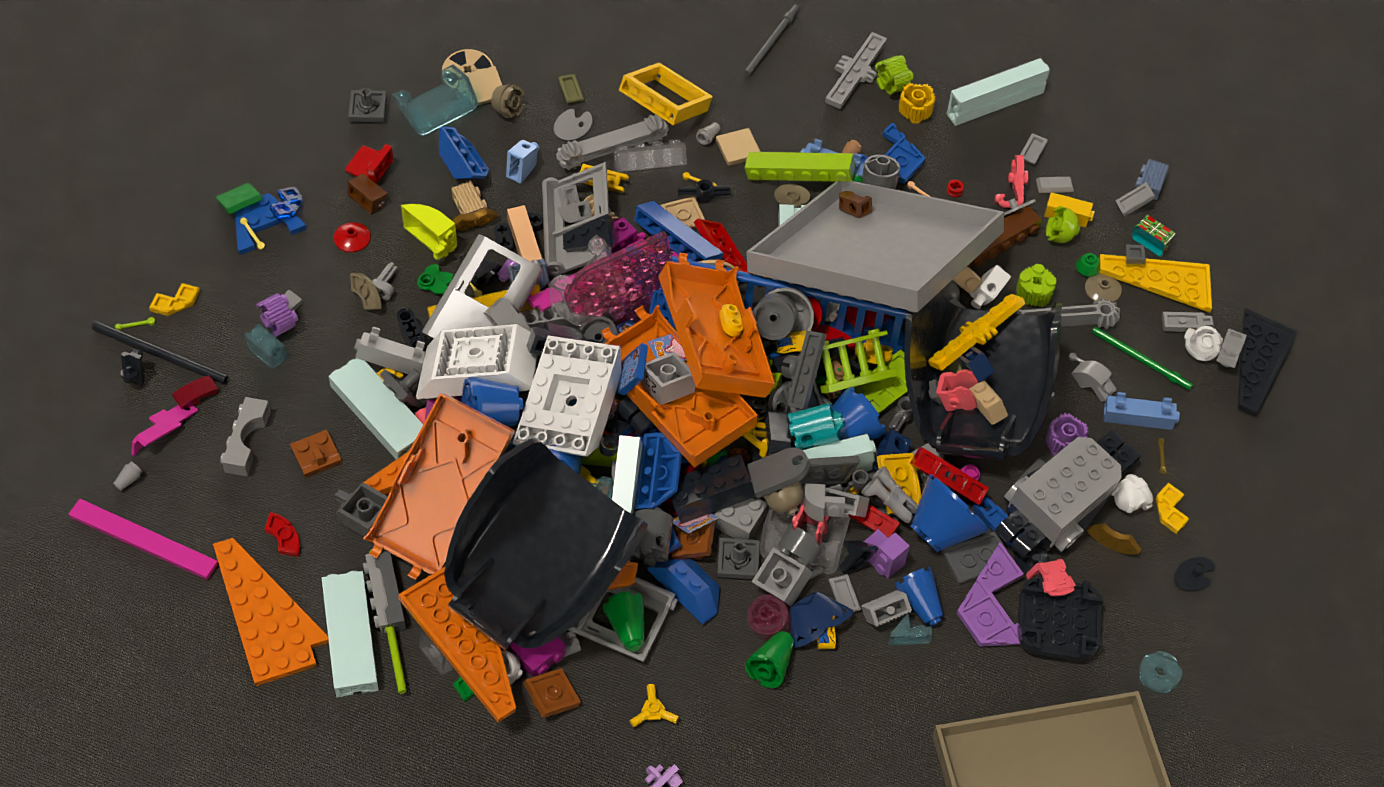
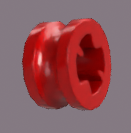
[947,180,964,198]

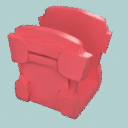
[936,369,979,411]
[792,501,829,545]
[1026,559,1076,596]

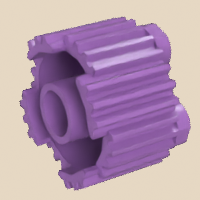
[256,293,298,337]
[1046,413,1089,456]

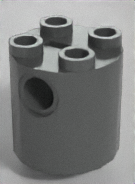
[862,155,900,189]
[630,507,673,566]

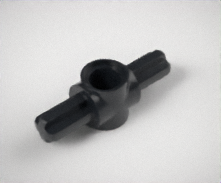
[677,179,731,203]

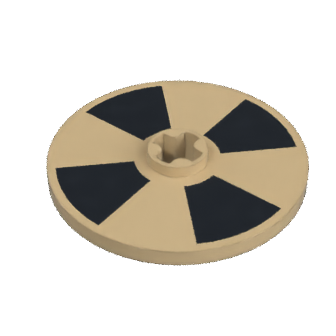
[442,49,493,94]

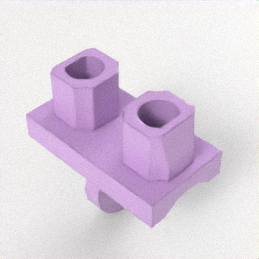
[644,764,683,787]

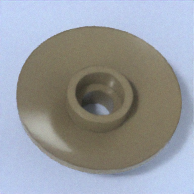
[774,184,810,207]
[1085,273,1122,303]

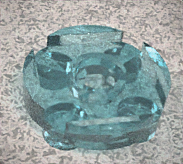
[1139,651,1182,693]

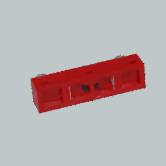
[910,447,989,505]

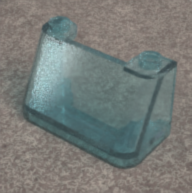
[392,64,478,135]

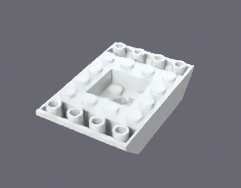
[416,324,538,399]
[513,336,621,457]

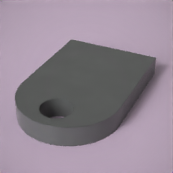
[768,380,824,424]
[748,448,810,498]

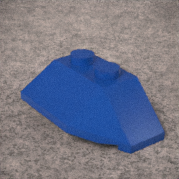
[439,126,489,179]
[634,433,682,510]
[648,559,720,624]

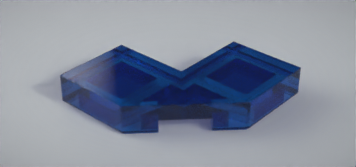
[270,186,303,221]

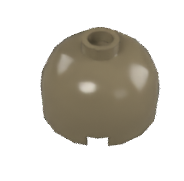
[764,481,804,515]

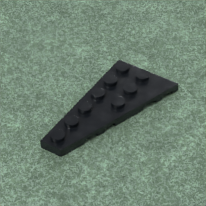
[1238,308,1297,416]

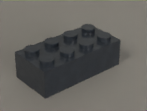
[671,454,756,524]

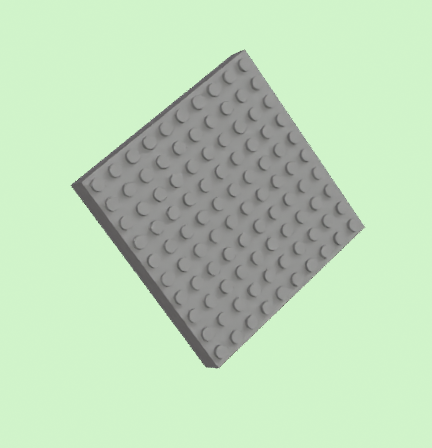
[746,181,1004,312]

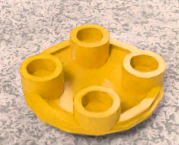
[855,339,893,364]

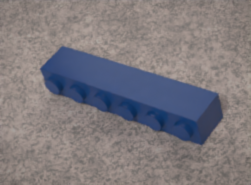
[634,201,723,262]

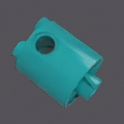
[788,403,845,450]

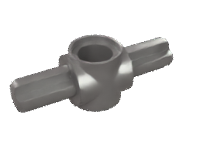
[889,395,913,432]

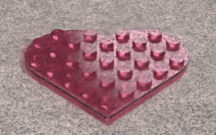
[564,231,673,322]

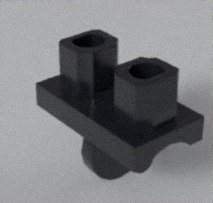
[120,349,144,386]

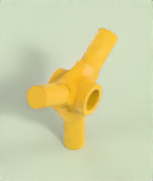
[629,684,679,727]

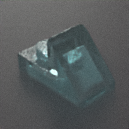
[888,614,932,646]

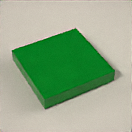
[216,182,262,214]

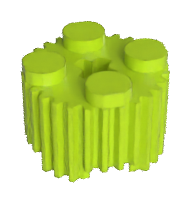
[875,55,913,95]
[1016,264,1056,307]

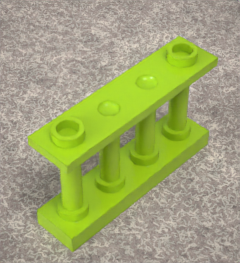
[820,328,897,394]

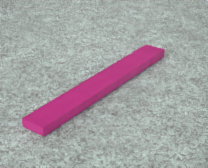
[68,499,218,580]

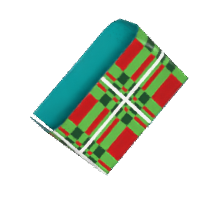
[1132,215,1176,257]

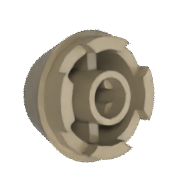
[491,84,525,118]

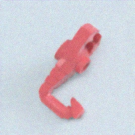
[994,155,1028,208]

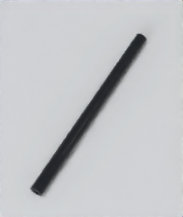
[92,321,228,384]

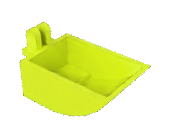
[401,204,457,260]

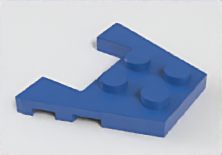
[861,123,926,184]
[235,193,307,255]

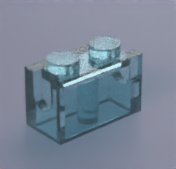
[244,323,287,369]

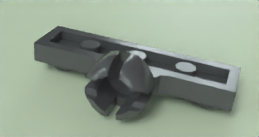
[781,330,827,410]

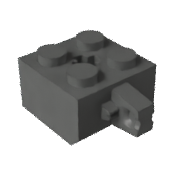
[335,483,387,537]

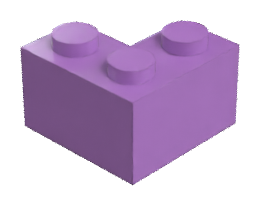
[864,529,910,579]

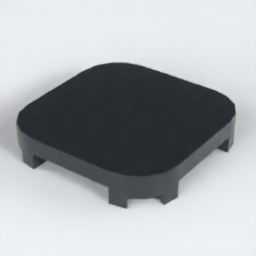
[1017,574,1104,661]

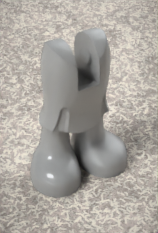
[861,466,918,523]

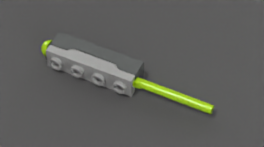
[363,549,407,694]

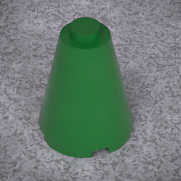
[603,591,644,652]
[745,631,794,688]

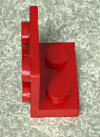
[345,144,394,183]

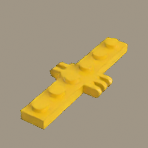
[928,294,1026,371]

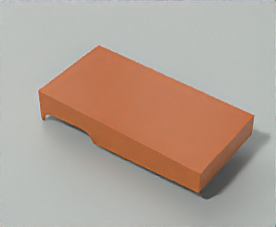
[658,253,775,398]
[601,305,758,468]
[363,393,515,580]

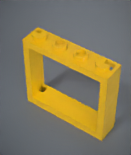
[619,63,713,125]

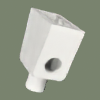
[970,265,1011,309]

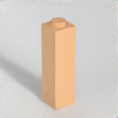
[507,205,542,261]

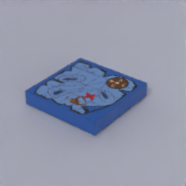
[618,343,648,395]

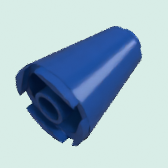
[894,567,943,626]

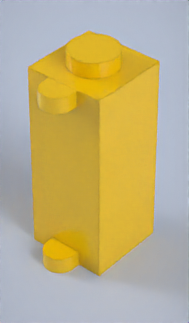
[1044,192,1095,228]

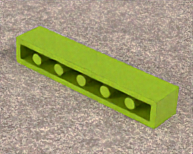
[745,152,856,182]

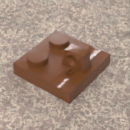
[290,430,342,478]
[672,520,716,560]
[524,668,581,718]

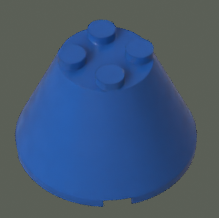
[910,474,989,553]

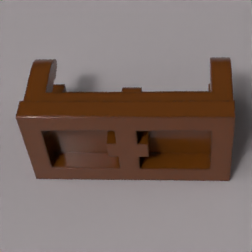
[347,173,387,215]

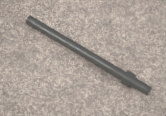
[744,5,799,75]

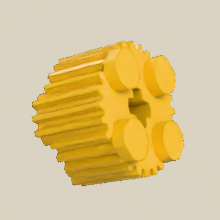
[899,83,935,124]

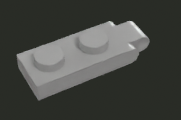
[1161,312,1214,332]

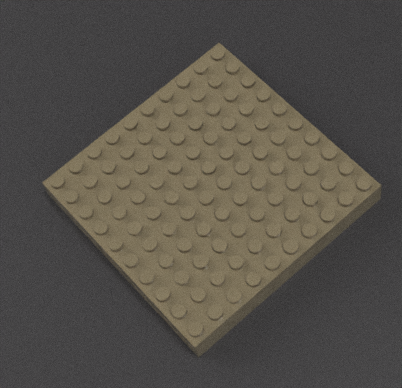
[932,691,1171,787]

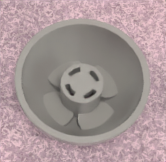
[767,287,814,341]

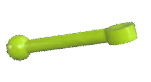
[115,317,155,330]

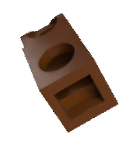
[839,191,872,218]

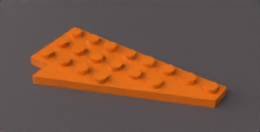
[213,538,329,686]
[398,567,516,723]

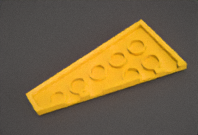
[1099,254,1212,313]

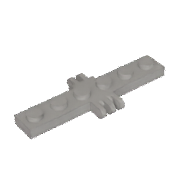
[825,32,887,109]

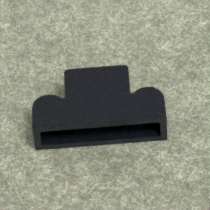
[526,322,601,355]

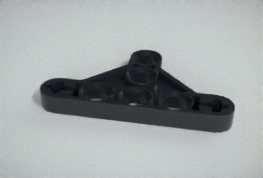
[599,410,634,457]

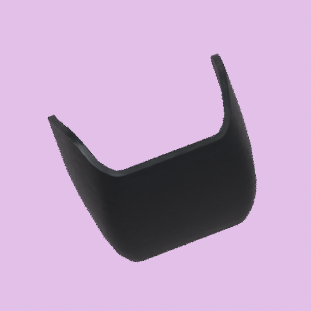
[904,293,1062,461]
[444,438,648,650]

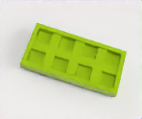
[853,349,908,414]

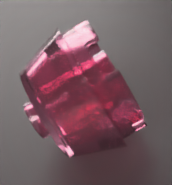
[747,595,788,635]

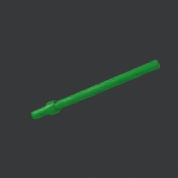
[1092,327,1193,390]

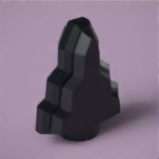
[460,253,502,288]

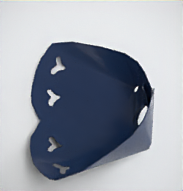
[790,591,854,647]

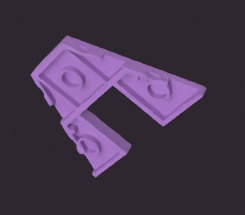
[956,542,1023,646]

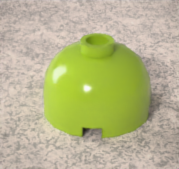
[1046,206,1080,243]

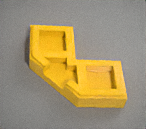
[149,283,200,316]
[1156,483,1189,534]

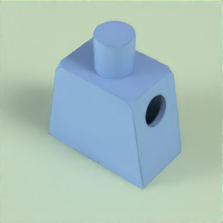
[506,140,540,184]

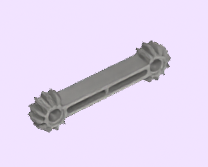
[556,114,669,170]
[1014,298,1120,329]

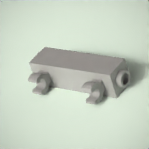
[354,327,426,374]

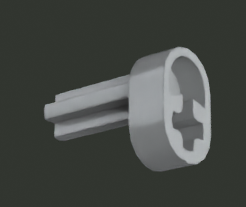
[372,262,398,301]

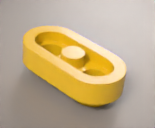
[719,304,743,337]

